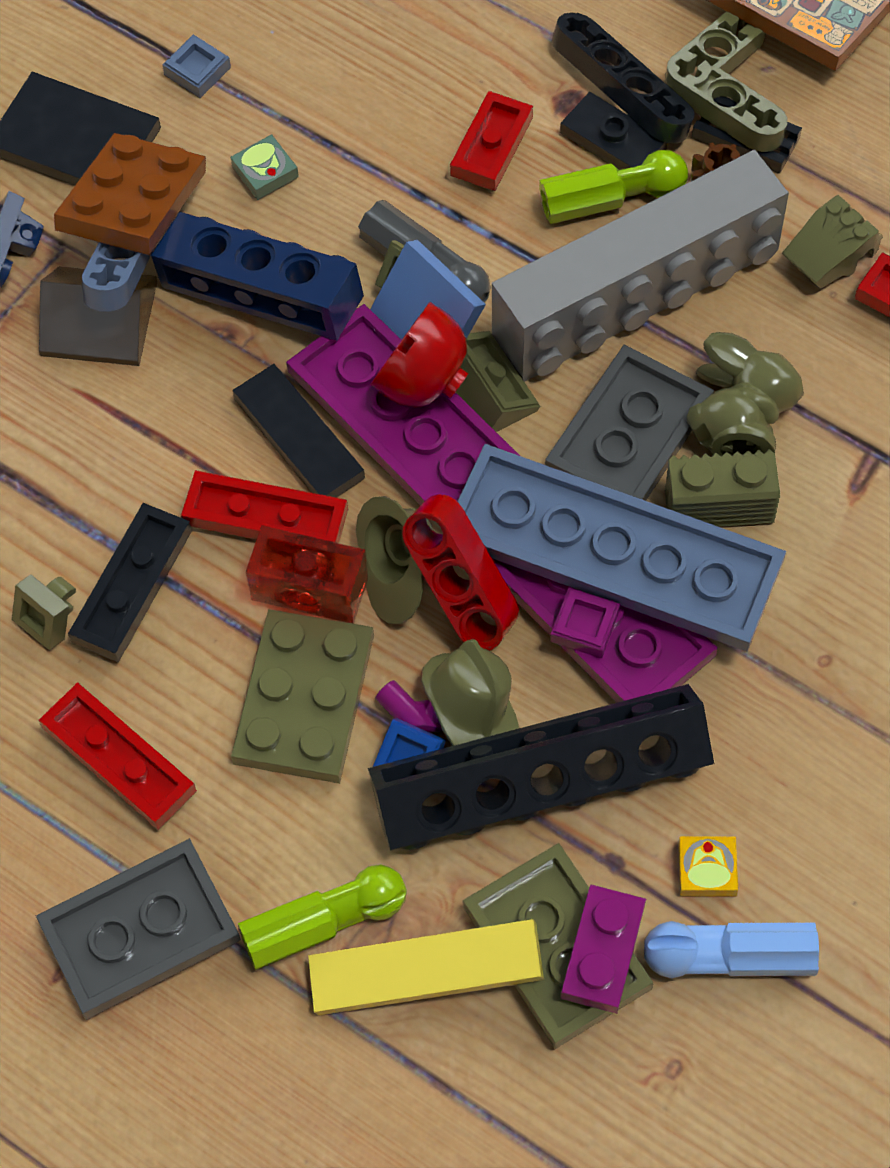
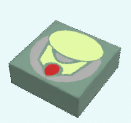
[230,134,299,200]

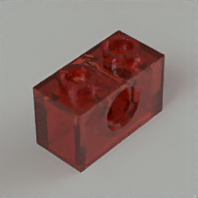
[245,525,369,624]

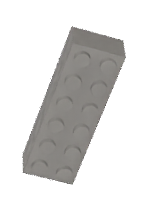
[492,149,789,382]

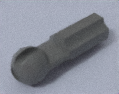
[358,200,491,303]

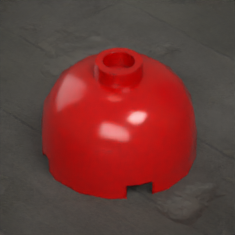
[370,302,468,408]

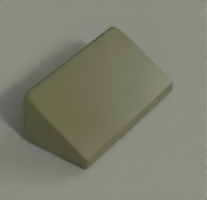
[456,331,541,432]

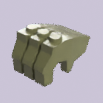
[782,195,883,289]

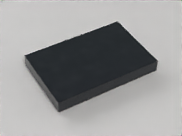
[0,71,161,185]

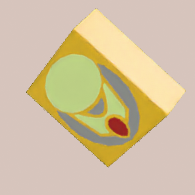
[678,836,738,897]

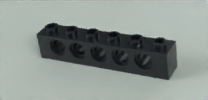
[368,684,715,851]

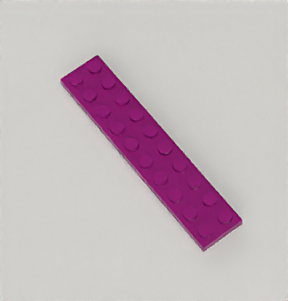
[286,304,718,703]

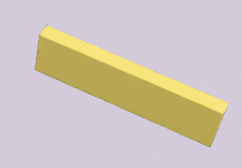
[308,919,544,1015]

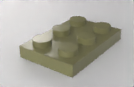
[231,609,374,784]
[463,843,653,1049]

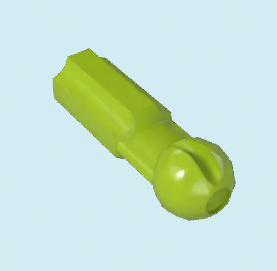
[539,150,688,224]
[238,864,407,970]

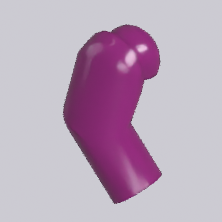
[375,680,443,732]

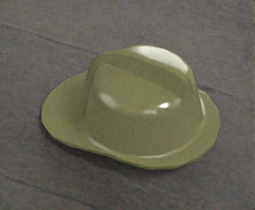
[356,496,435,624]
[421,639,519,746]

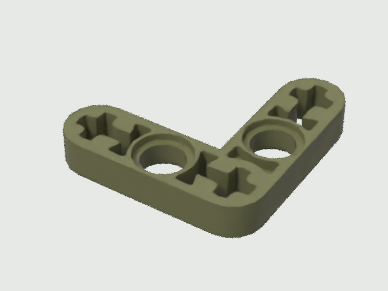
[664,11,788,152]

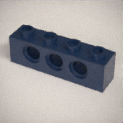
[151,212,364,341]

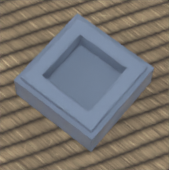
[162,34,231,98]

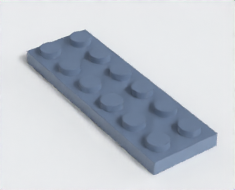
[458,444,786,652]

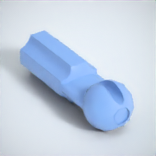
[644,921,819,979]

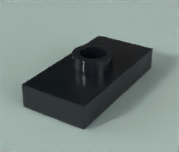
[560,91,667,170]

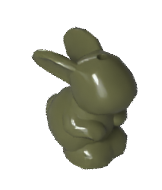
[687,332,804,457]

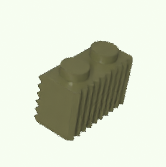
[665,449,780,526]

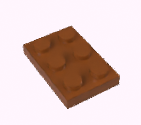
[54,133,206,255]

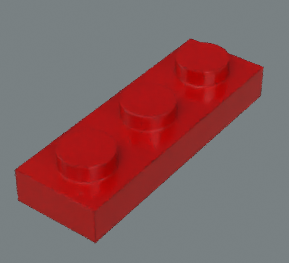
[181,470,348,555]
[39,682,197,830]

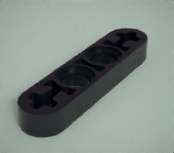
[552,12,695,144]

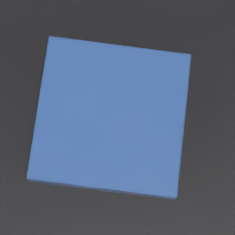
[370,240,486,340]

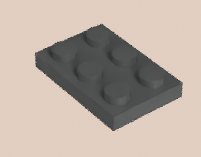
[545,344,714,501]
[36,838,241,1020]

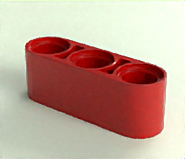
[402,494,519,651]

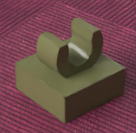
[12,575,76,651]

